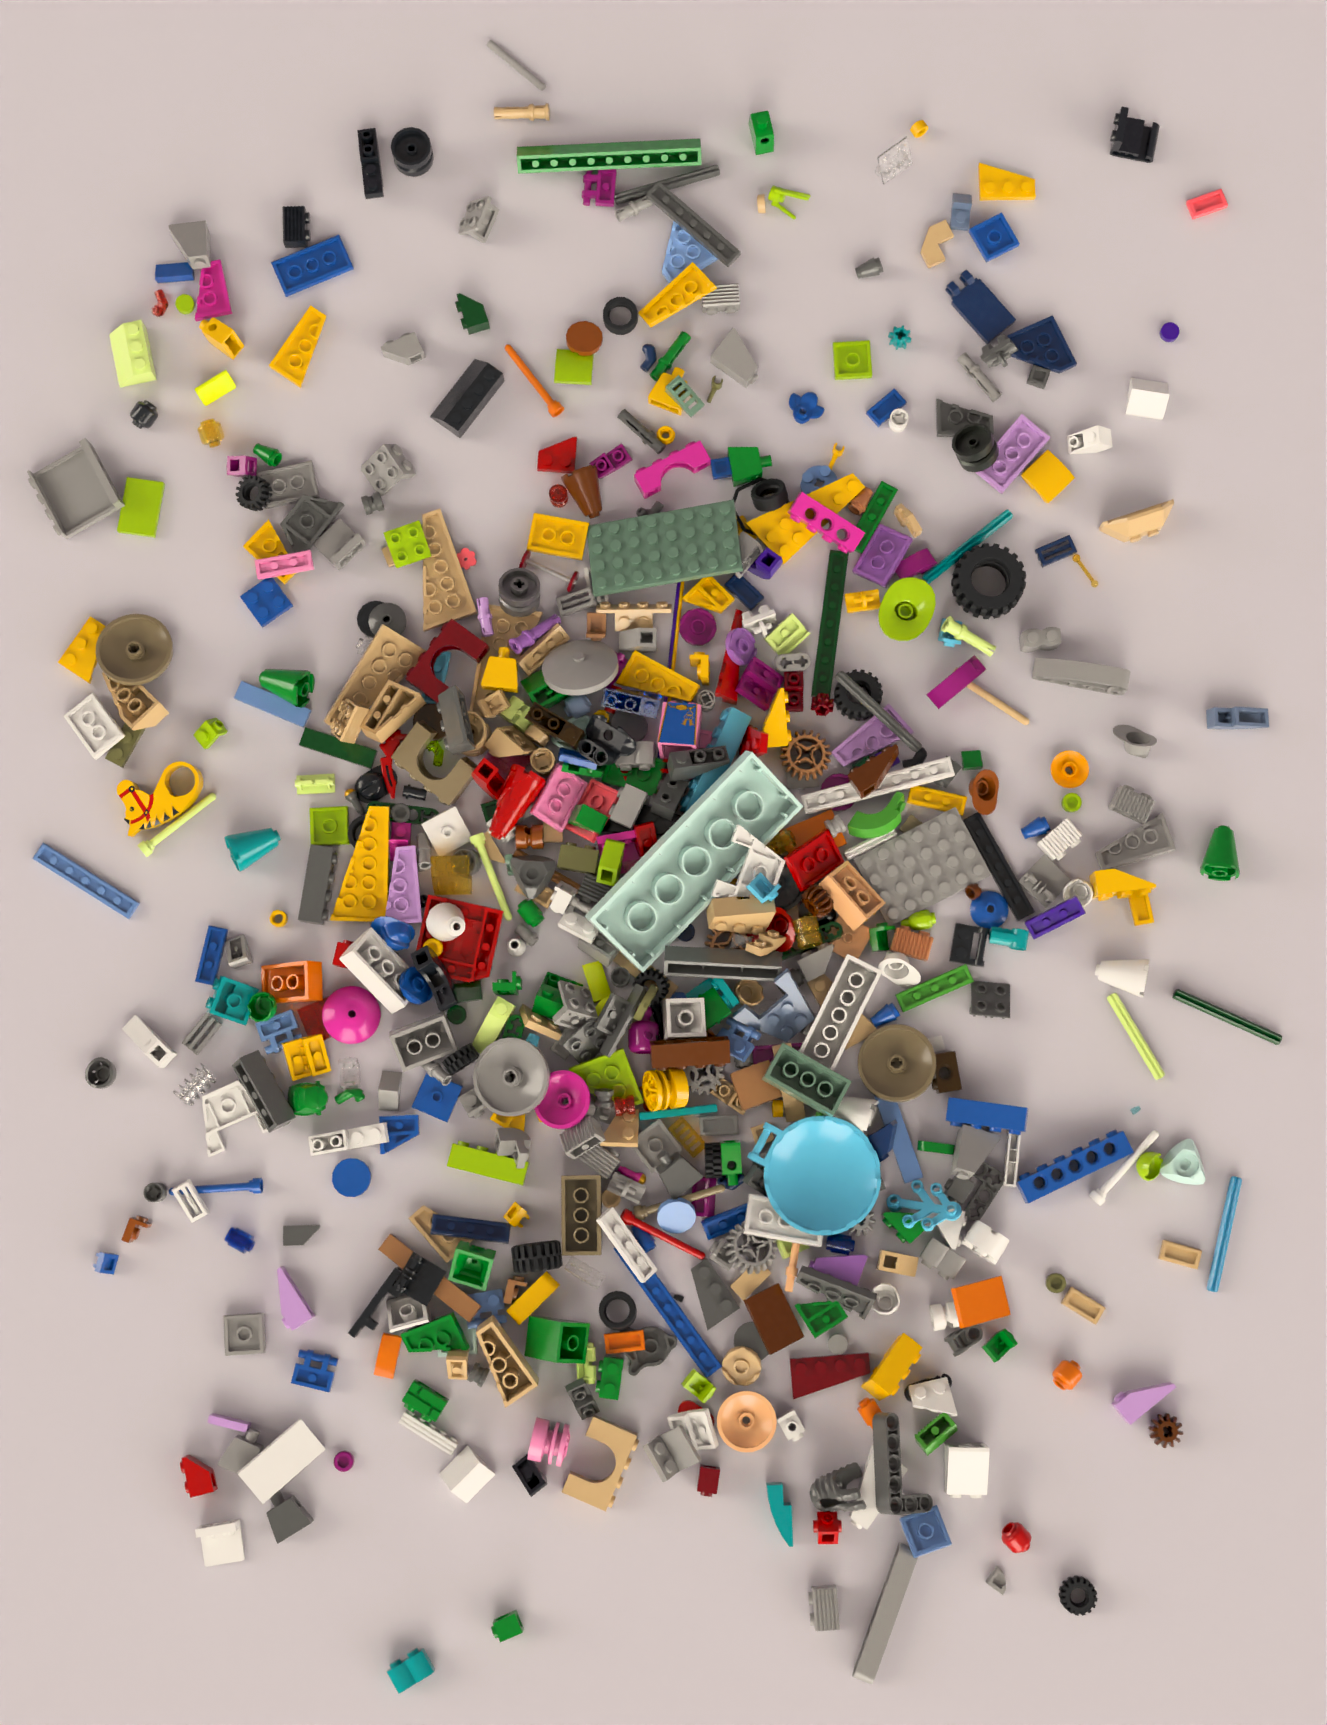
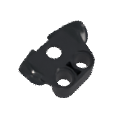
[578,714,637,766]

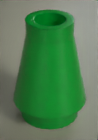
[253,443,282,467]

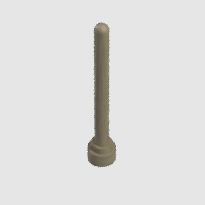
[633,1184,725,1221]

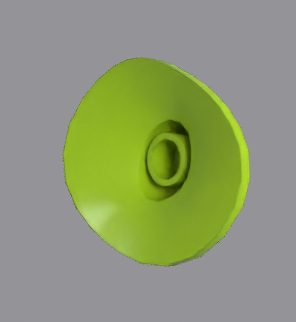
[878,577,936,641]

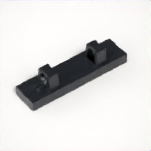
[348,1267,402,1338]

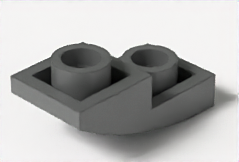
[565,1377,600,1420]

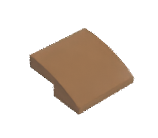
[729,1060,782,1111]

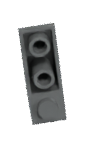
[667,746,730,781]

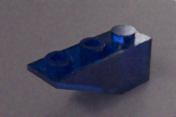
[601,687,662,719]

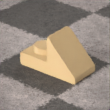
[446,1349,469,1380]

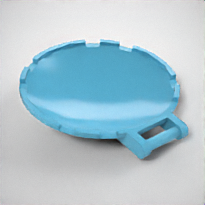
[747,1116,881,1235]

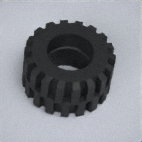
[834,669,883,721]
[511,1240,563,1274]

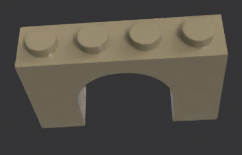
[391,720,477,806]

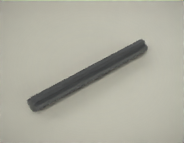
[614,165,720,205]
[835,671,922,752]

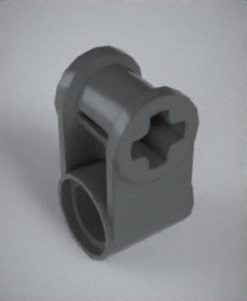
[944,1325,983,1357]

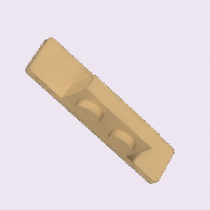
[596,601,672,631]

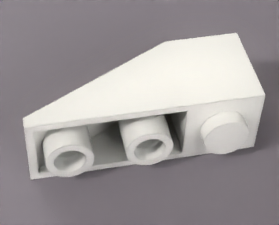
[122,1015,177,1068]

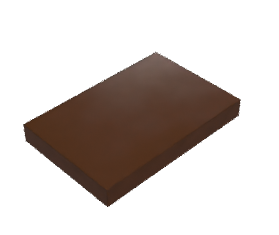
[743,1283,804,1355]

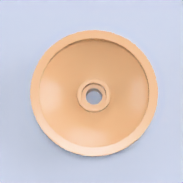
[717,1391,777,1452]

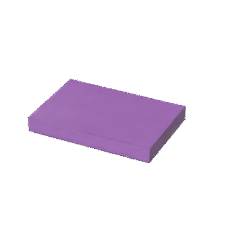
[852,523,913,588]

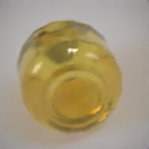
[197,419,225,448]

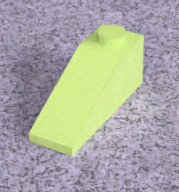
[472,996,516,1054]

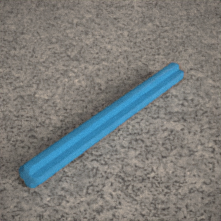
[1207,1176,1242,1292]

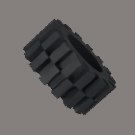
[235,475,273,511]
[632,968,670,1005]
[442,1043,479,1075]
[704,1142,721,1178]
[1059,1575,1098,1616]

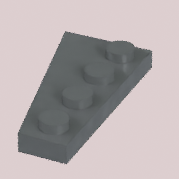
[795,1265,877,1320]

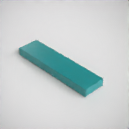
[639,1104,718,1121]

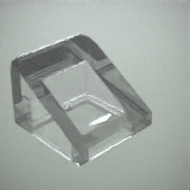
[730,934,752,949]

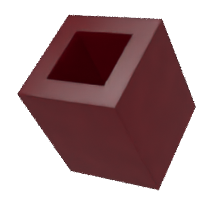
[697,1464,720,1497]

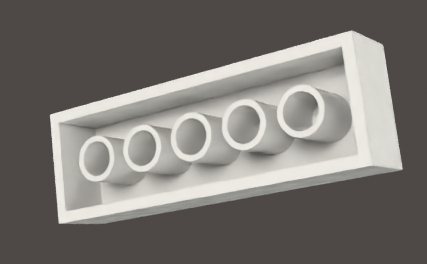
[799,954,883,1071]

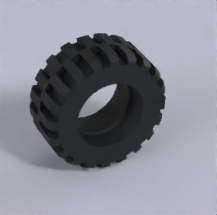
[951,543,1026,619]

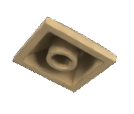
[485,725,539,757]

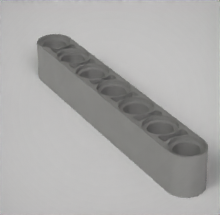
[852,1543,918,1684]

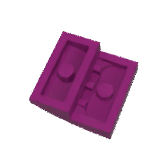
[735,656,784,711]

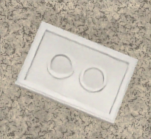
[64,693,126,760]

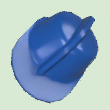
[370,916,415,951]

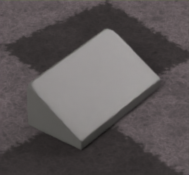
[578,933,619,967]

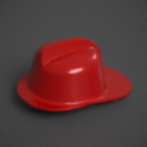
[765,907,795,952]

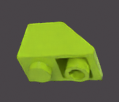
[596,838,625,886]

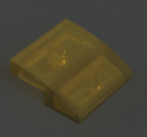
[430,855,472,895]

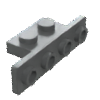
[593,984,647,1058]

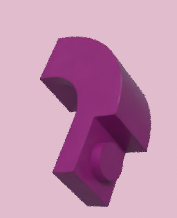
[926,655,986,709]

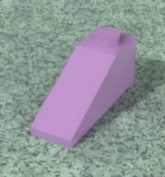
[277,1266,315,1331]
[1111,1382,1176,1425]

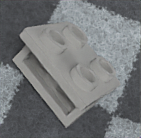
[458,196,499,243]

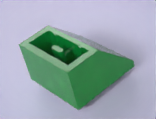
[520,669,570,709]
[531,972,583,1019]

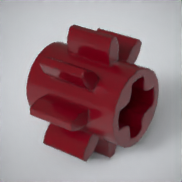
[811,693,834,716]

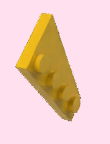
[269,305,326,388]
[616,650,700,702]

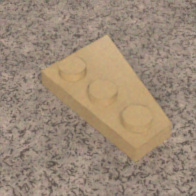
[408,1205,473,1263]

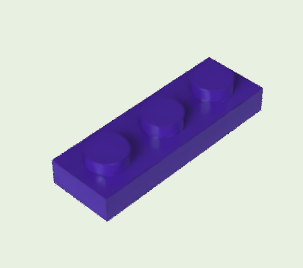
[1025,895,1086,939]

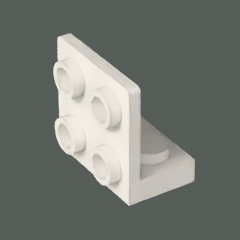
[195,1519,245,1567]

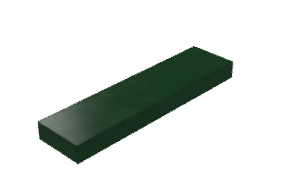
[299,727,378,769]

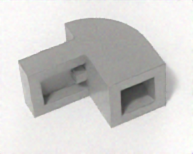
[494,1128,531,1168]

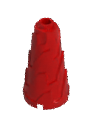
[489,764,546,840]

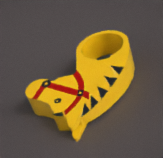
[117,761,203,837]

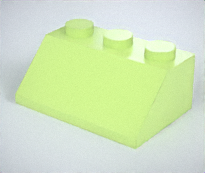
[109,320,157,388]

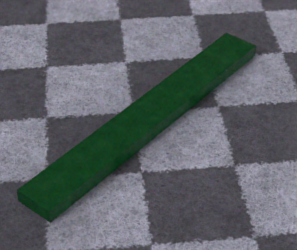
[811,550,849,697]

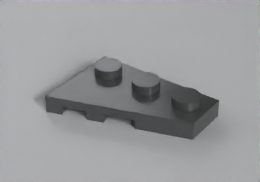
[936,399,994,437]

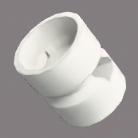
[929,1301,960,1331]

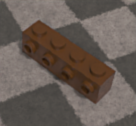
[649,1036,731,1071]

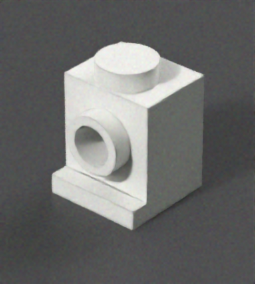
[550,881,578,914]
[776,1408,806,1442]

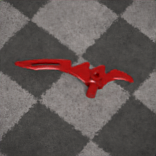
[379,729,408,799]

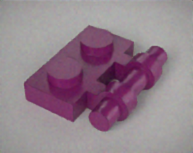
[582,169,617,207]

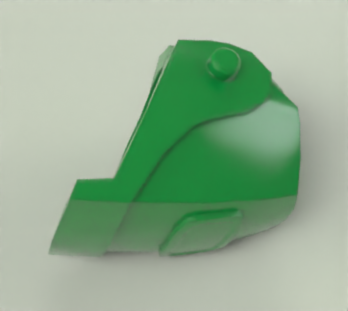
[287,1081,329,1116]

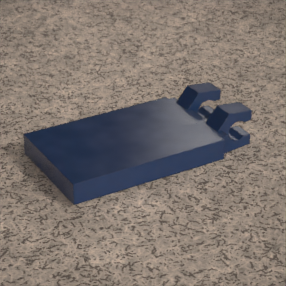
[945,269,1016,344]

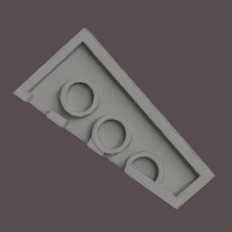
[1095,813,1175,870]

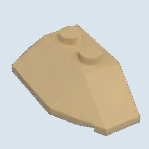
[1099,499,1174,543]

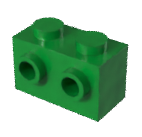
[595,1355,624,1400]

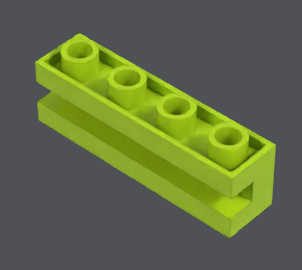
[447,1140,530,1186]

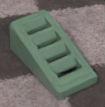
[665,375,705,417]

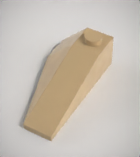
[102,672,169,731]

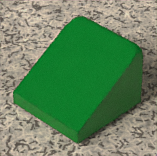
[961,750,983,770]

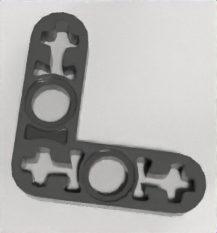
[964,1161,1004,1221]

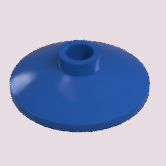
[970,891,1008,929]

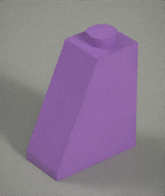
[808,1254,868,1286]

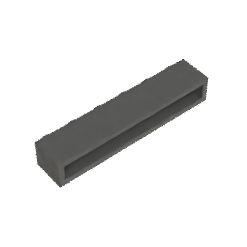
[664,946,782,981]

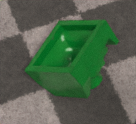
[448,1240,496,1291]

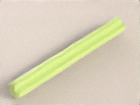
[1107,993,1165,1080]

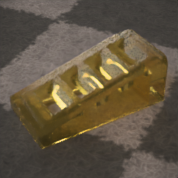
[668,1116,705,1158]

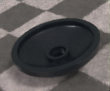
[755,855,804,911]

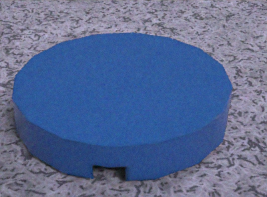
[399,967,433,1005]
[332,1158,371,1197]

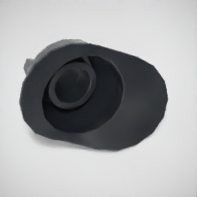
[355,765,398,803]

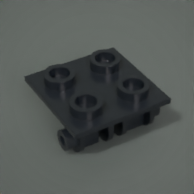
[393,1252,447,1307]

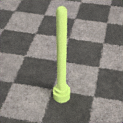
[137,793,216,857]
[469,832,512,921]

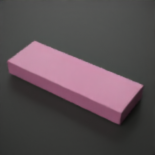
[254,550,314,580]

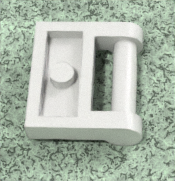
[558,897,600,944]

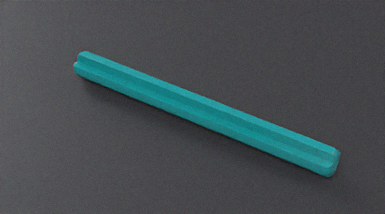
[922,509,1013,584]

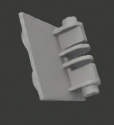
[1018,854,1071,908]

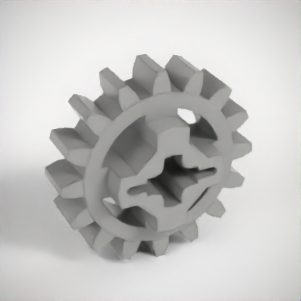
[683,1064,725,1095]

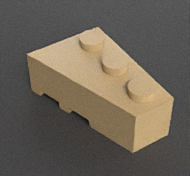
[360,679,426,743]
[706,895,776,935]

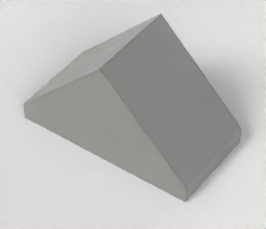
[226,934,253,968]
[378,1071,402,1111]

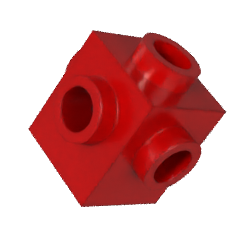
[813,1511,842,1544]

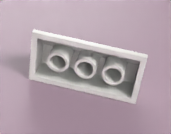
[339,927,409,1014]

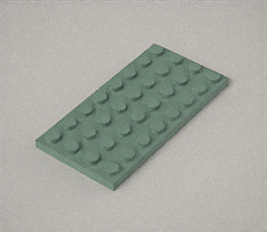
[587,499,743,597]

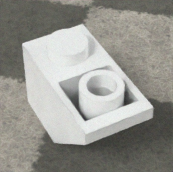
[1067,425,1113,455]
[936,1209,967,1250]

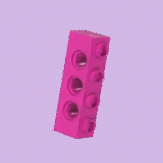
[787,492,865,554]

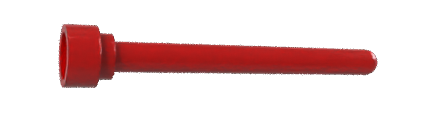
[620,1208,705,1260]

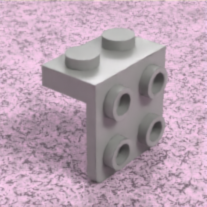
[361,444,416,496]

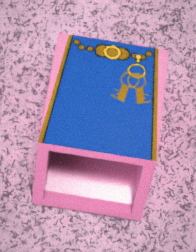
[657,701,702,759]

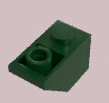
[455,293,490,335]

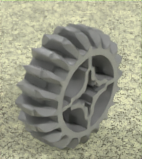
[724,1221,777,1275]

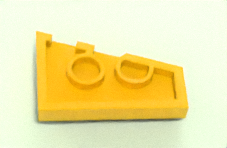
[243,519,296,585]
[58,616,106,684]

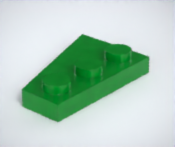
[401,1312,470,1352]

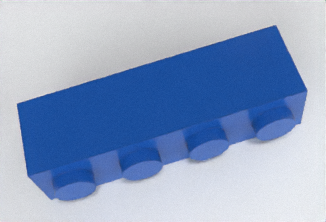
[946,1097,1028,1135]

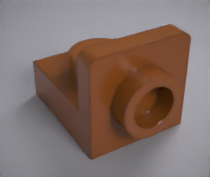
[121,1215,152,1243]

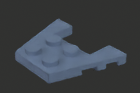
[733,968,815,1042]

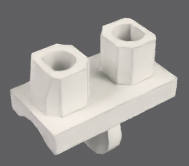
[742,604,777,637]

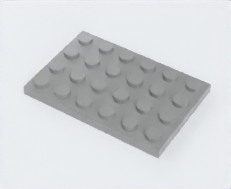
[853,807,991,926]

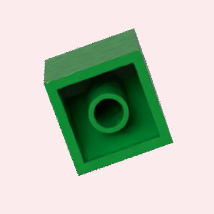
[524,1316,590,1364]

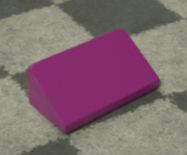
[691,1177,717,1217]

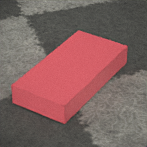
[1186,189,1228,220]

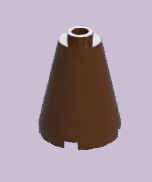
[561,464,602,519]

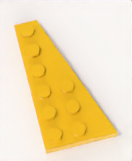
[330,806,390,922]

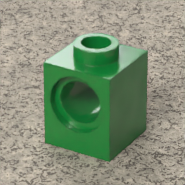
[491,1610,524,1643]

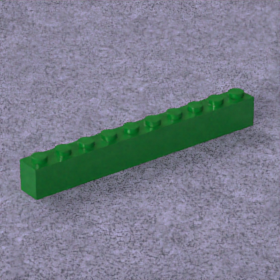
[517,138,702,174]

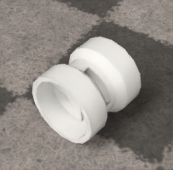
[888,408,909,432]

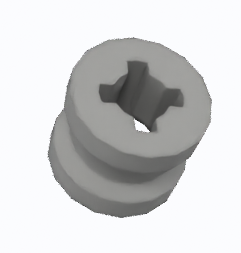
[824,814,847,838]

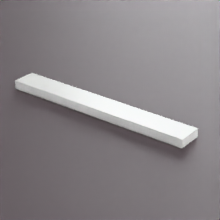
[801,756,955,815]

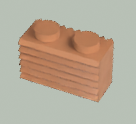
[889,925,934,962]

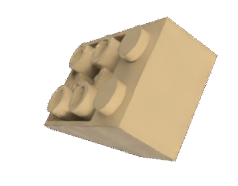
[330,698,370,744]

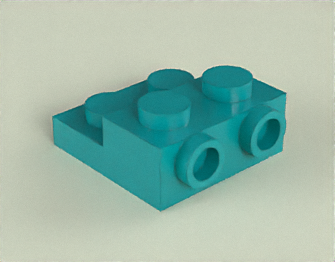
[205,976,259,1026]

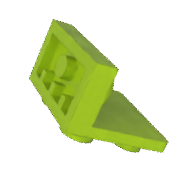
[384,520,431,568]

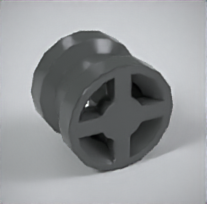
[594,1088,614,1107]
[467,1362,490,1387]

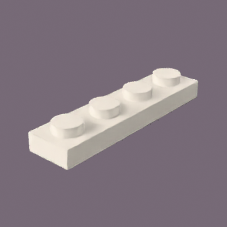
[596,1207,657,1283]

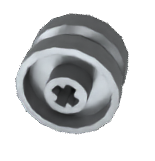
[498,568,540,617]

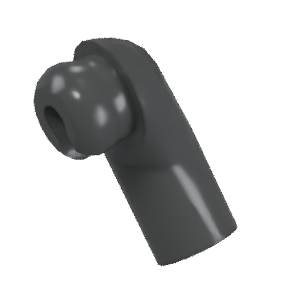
[636,501,664,517]

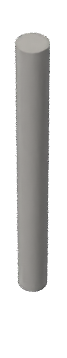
[487,40,546,91]

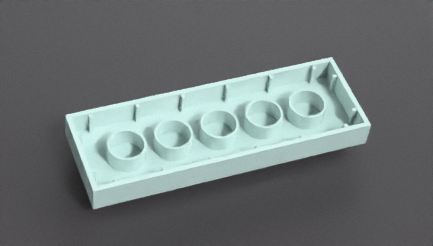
[585,750,803,972]

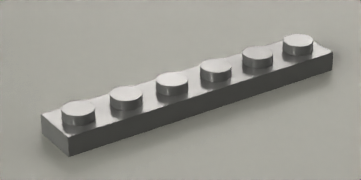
[646,181,741,267]

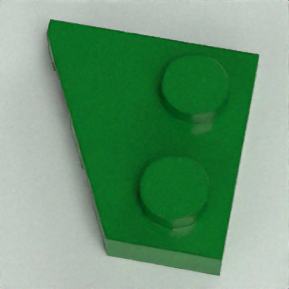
[794,1301,848,1339]

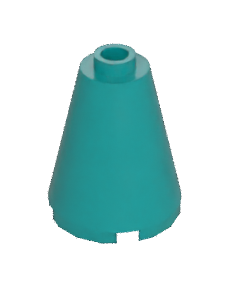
[224,828,281,872]

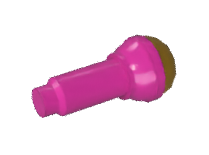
[618,1166,646,1185]

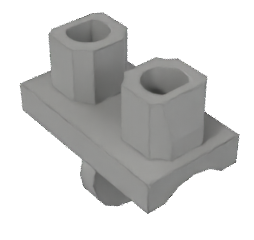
[607,1172,647,1205]

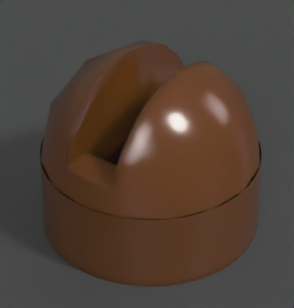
[965,883,982,900]

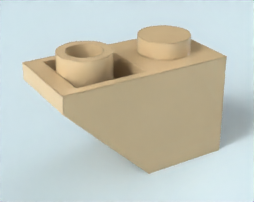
[876,1249,919,1277]

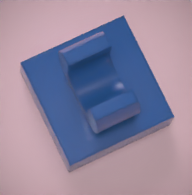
[93,1252,119,1275]

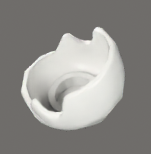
[1063,879,1094,907]
[872,1283,900,1315]

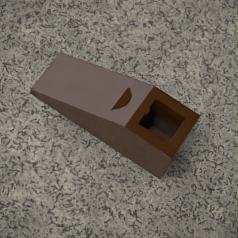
[848,744,899,799]

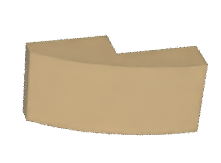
[745,930,786,956]
[710,1079,746,1115]

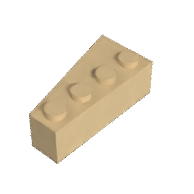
[476,1315,539,1408]

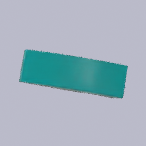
[766,1482,793,1547]

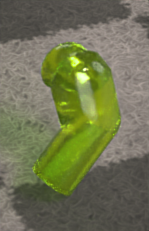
[426,741,444,767]

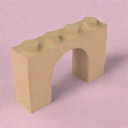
[562,1415,639,1512]

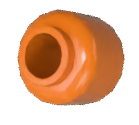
[1052,1360,1082,1390]

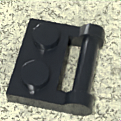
[949,923,990,967]

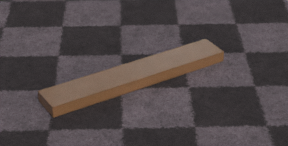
[378,1234,482,1322]

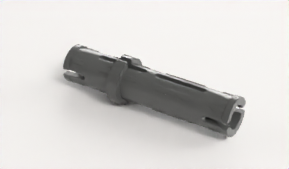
[617,409,666,454]

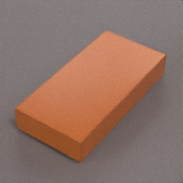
[604,1329,645,1354]

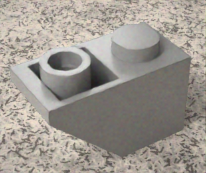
[381,332,426,365]
[619,628,657,652]
[797,942,834,982]

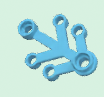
[886,1180,962,1231]

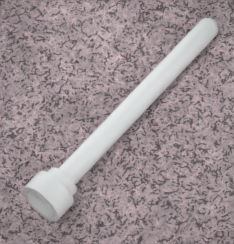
[1088,1130,1159,1206]

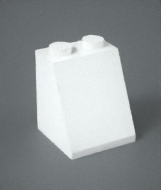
[944,1442,989,1498]

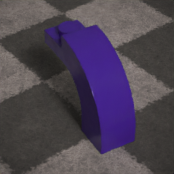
[748,547,783,580]

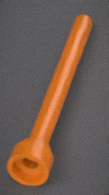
[505,344,564,418]

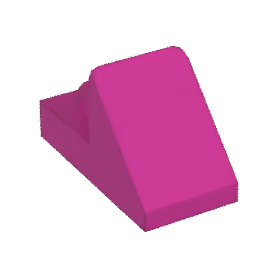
[389,822,412,861]

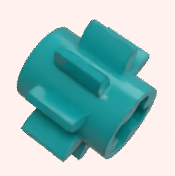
[888,325,912,350]

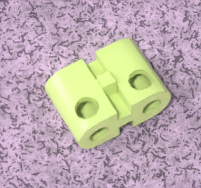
[499,696,533,733]

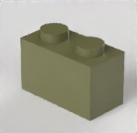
[557,842,599,875]

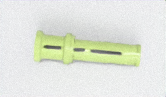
[941,616,996,657]

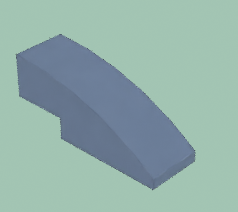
[1206,707,1269,729]

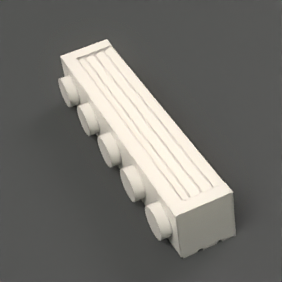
[1002,1130,1021,1187]
[398,1410,459,1455]

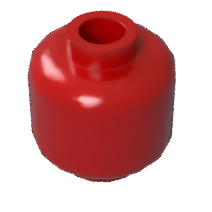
[1001,1522,1032,1553]

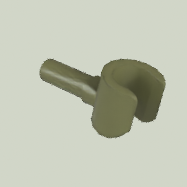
[707,376,723,403]

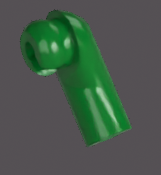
[334,1088,365,1104]

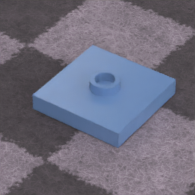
[899,1505,952,1558]

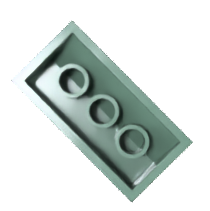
[762,1043,852,1117]

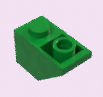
[881,1212,925,1244]

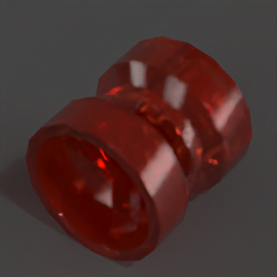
[549,484,568,508]
[614,1095,636,1117]

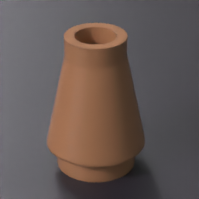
[848,487,873,515]

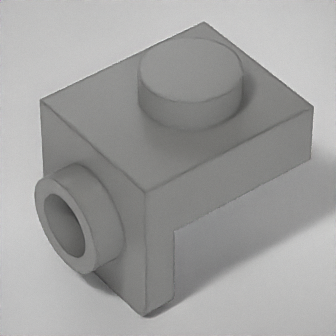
[709,1238,734,1270]

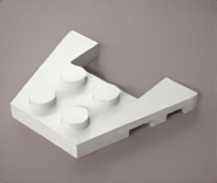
[711,824,785,897]
[202,1080,268,1157]

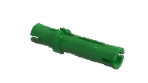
[650,331,691,381]

